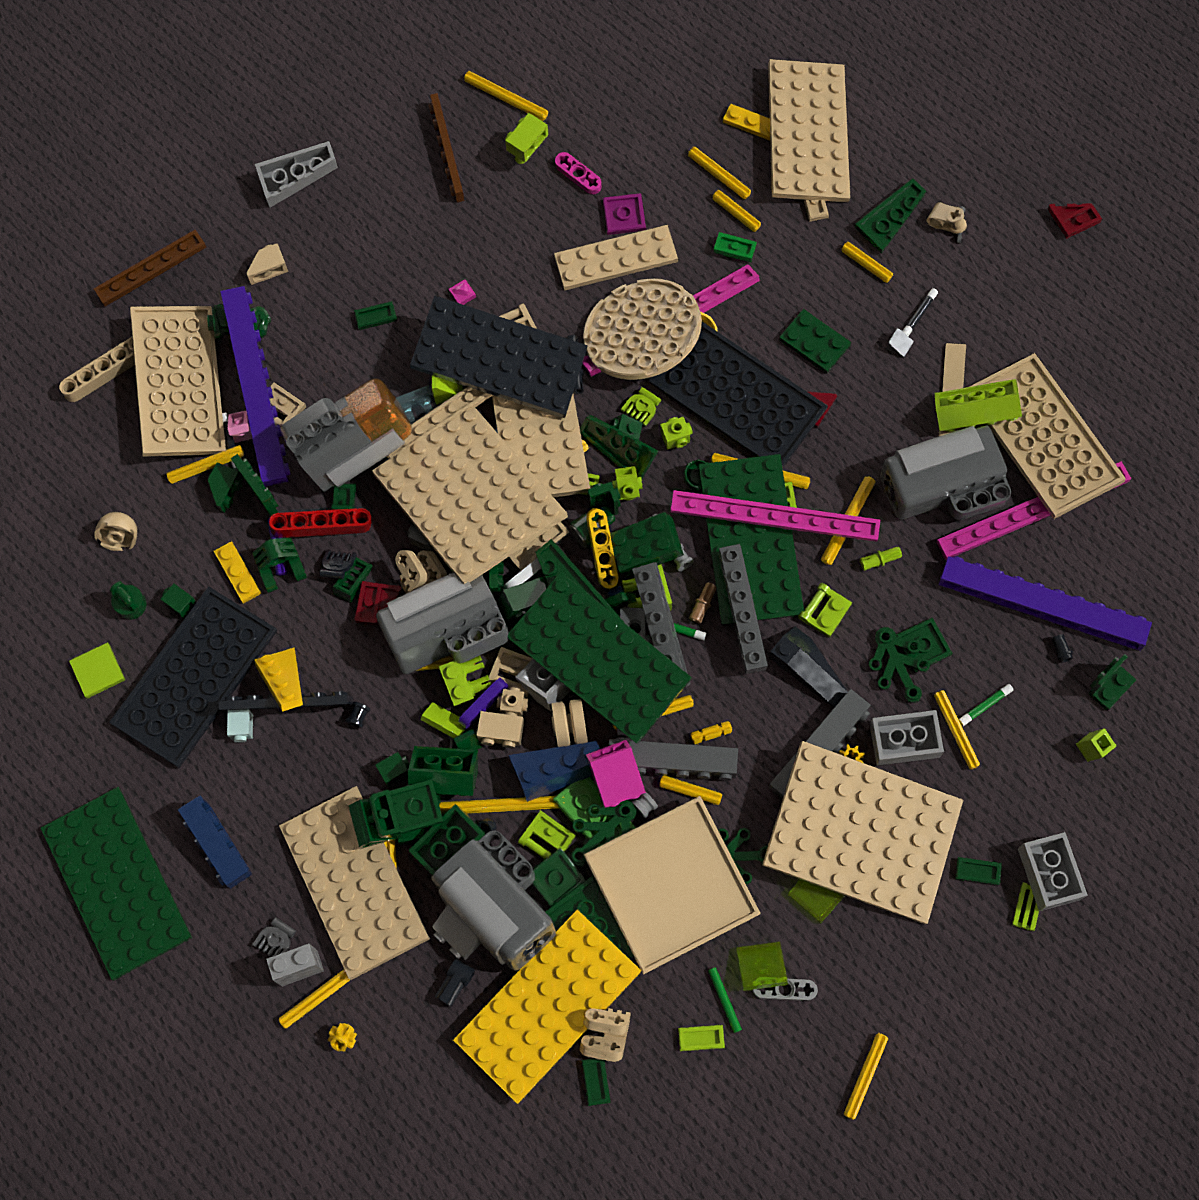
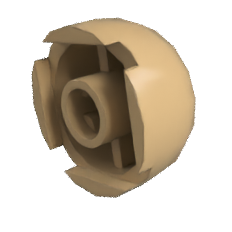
[95,512,137,551]

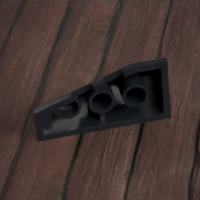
[769,626,848,708]

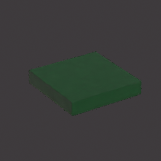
[896,618,953,673]
[526,847,586,907]

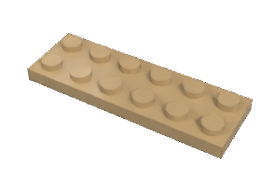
[554,225,678,291]

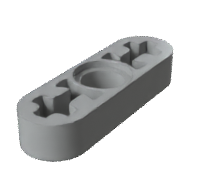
[753,978,818,1001]

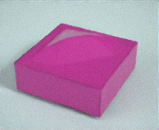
[449,280,476,305]

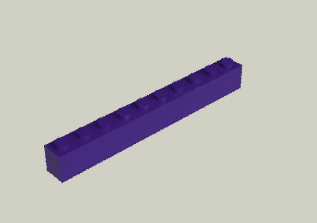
[221,286,291,487]
[938,556,1152,651]

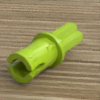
[860,547,902,571]

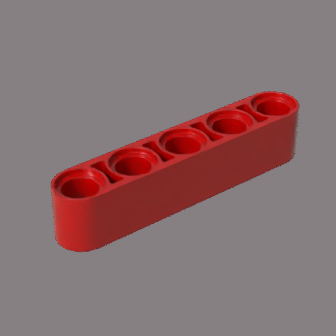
[269,508,371,538]

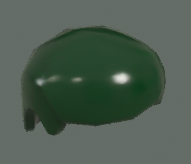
[683,459,707,491]

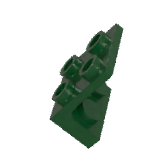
[1089,654,1137,711]

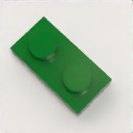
[713,232,757,262]

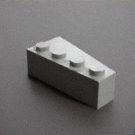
[255,141,338,207]

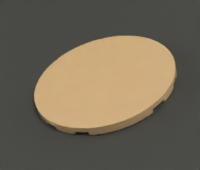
[583,279,702,380]

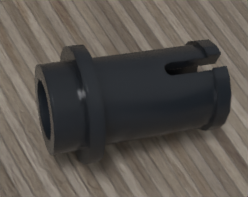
[1051,634,1074,663]

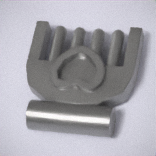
[252,918,296,956]

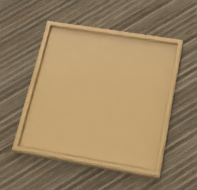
[584,796,761,974]

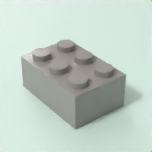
[870,710,944,766]
[1018,832,1088,911]

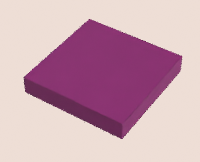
[603,193,646,235]

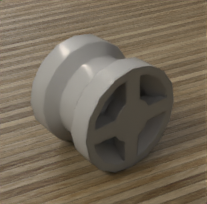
[632,793,658,818]

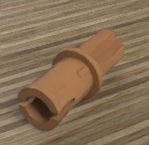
[689,582,716,624]

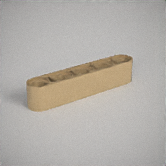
[59,337,135,402]

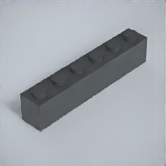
[768,689,871,800]
[609,739,738,781]

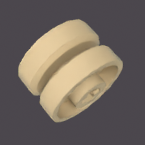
[551,699,588,747]

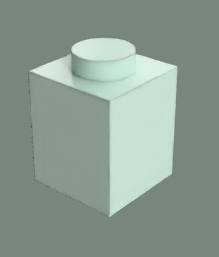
[227,709,253,742]

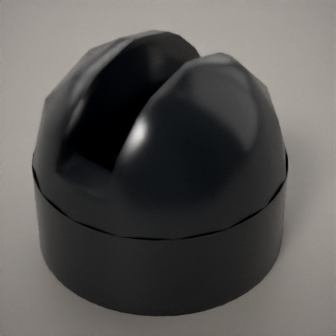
[478,818,497,834]

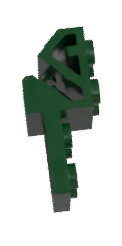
[348,779,444,849]

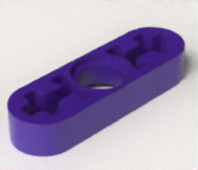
[458,678,509,729]

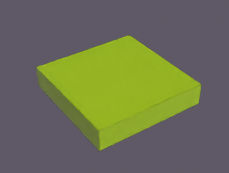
[69,643,125,699]

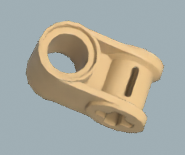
[927,202,967,234]

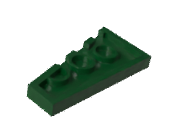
[855,178,926,254]
[580,415,658,480]

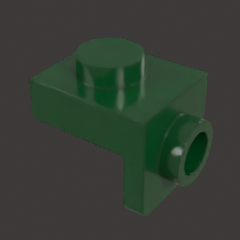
[609,414,643,440]
[331,483,356,510]

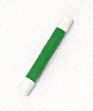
[674,623,706,641]
[958,684,1013,726]

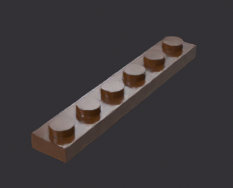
[428,93,465,203]
[94,230,206,307]

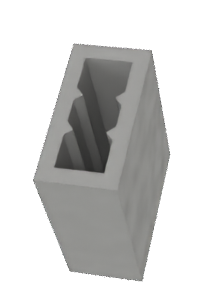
[266,944,324,987]

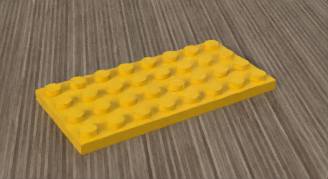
[453,910,641,1104]

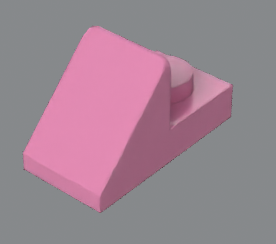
[228,411,252,443]

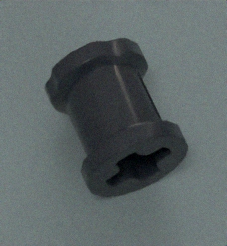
[345,701,371,729]

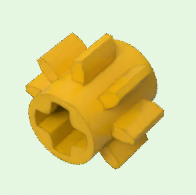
[838,744,864,763]
[328,1023,357,1051]

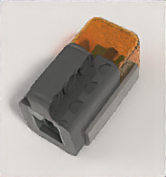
[281,379,412,492]

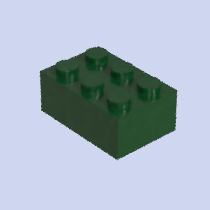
[610,512,684,577]
[408,746,478,796]
[409,804,486,875]

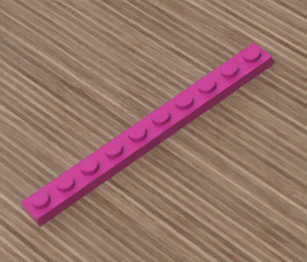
[582,265,759,377]
[937,461,1131,560]
[671,490,880,542]

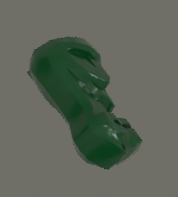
[207,304,271,340]

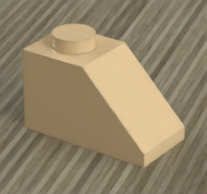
[247,243,288,285]

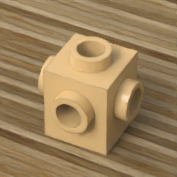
[497,687,528,717]

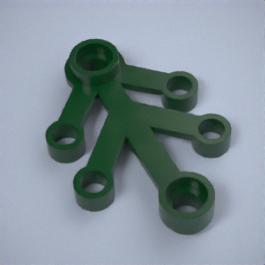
[869,627,930,703]
[570,801,636,867]
[718,828,768,885]

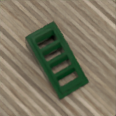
[333,557,373,603]

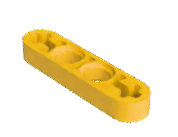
[586,508,618,588]

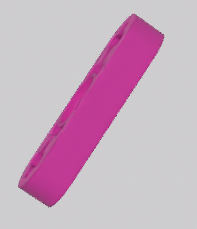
[555,152,602,194]

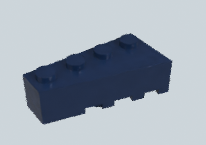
[509,741,600,802]
[178,795,252,889]

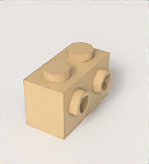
[477,711,524,748]

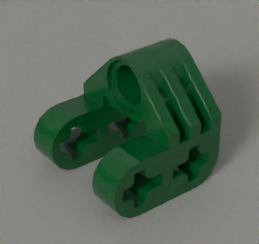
[252,538,307,593]

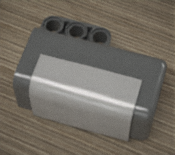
[880,425,1011,520]
[376,573,509,674]
[432,831,556,971]

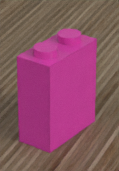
[586,740,646,808]

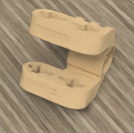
[395,550,447,594]
[580,1008,631,1062]

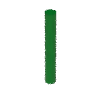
[708,967,742,1033]

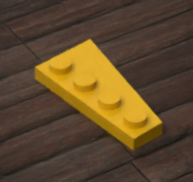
[255,647,303,712]

